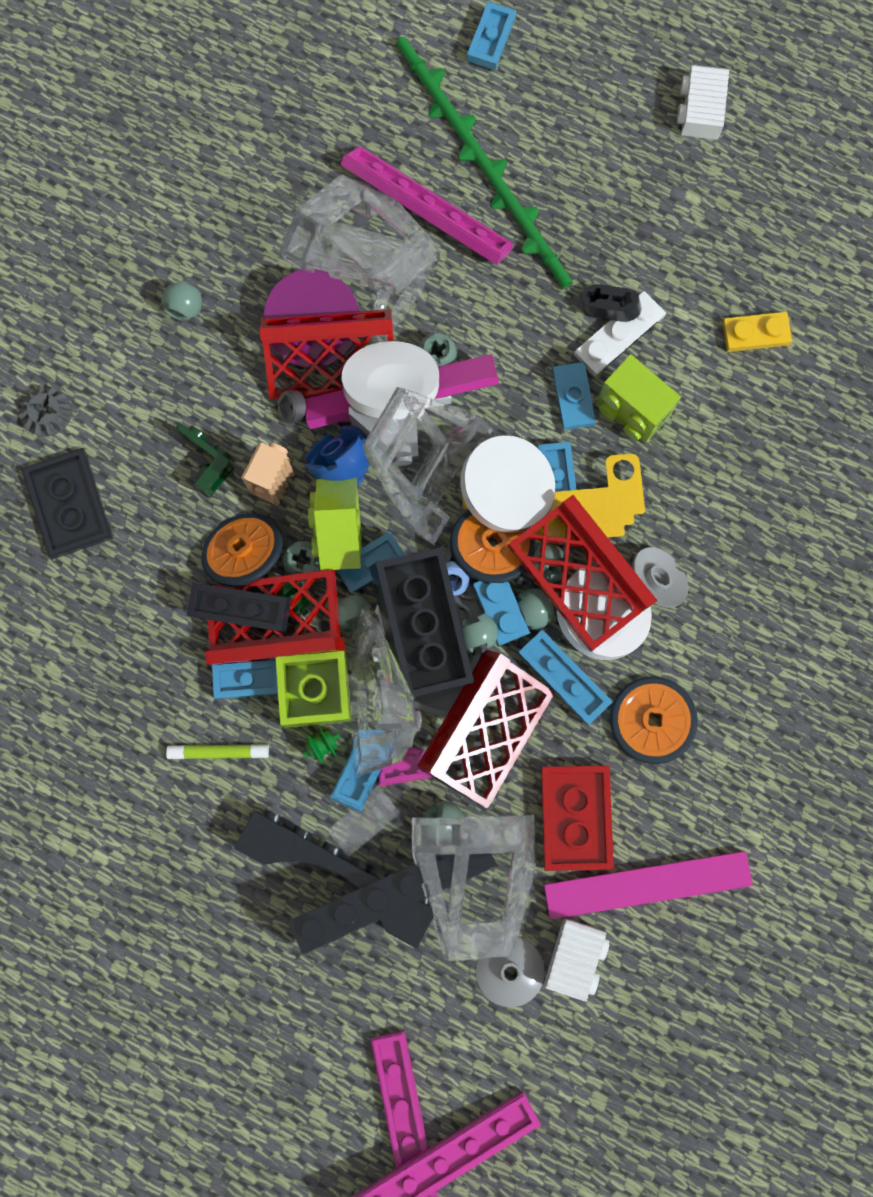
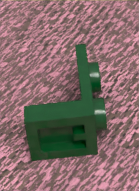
[176,423,234,498]

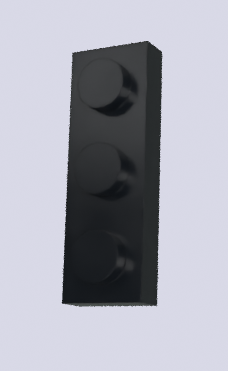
[187,583,291,632]

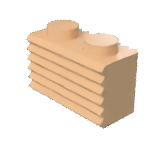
[241,442,295,505]

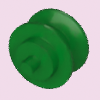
[278,582,310,617]
[302,726,341,764]

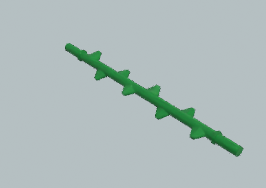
[396,37,573,290]

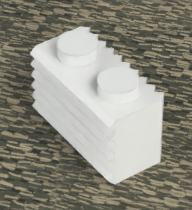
[677,65,729,140]
[544,917,610,1002]

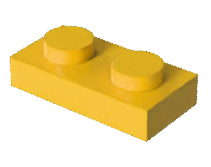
[722,312,792,352]

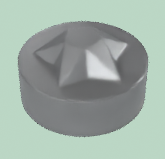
[278,390,306,423]

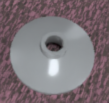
[632,547,688,608]
[476,936,544,1007]

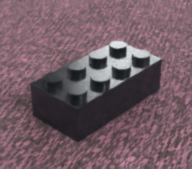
[369,547,474,699]

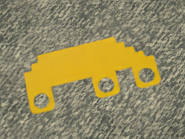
[460,454,645,543]

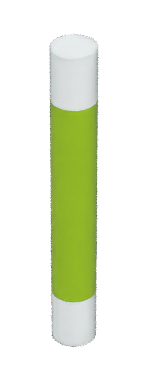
[166,744,269,759]

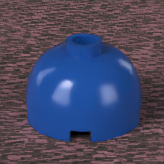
[304,425,372,486]

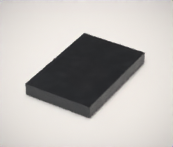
[21,448,114,560]

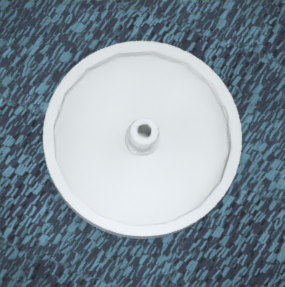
[342,341,439,419]
[460,436,555,533]
[557,564,652,660]

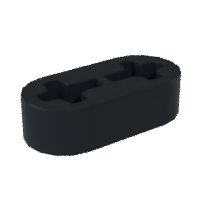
[581,284,642,322]

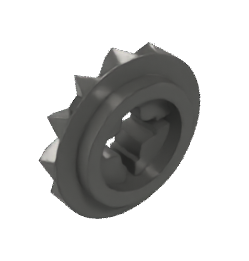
[19,386,72,437]

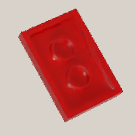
[541,766,614,871]

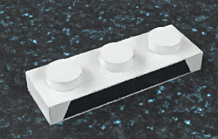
[574,291,666,377]

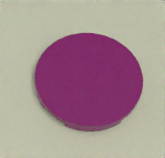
[264,269,360,368]

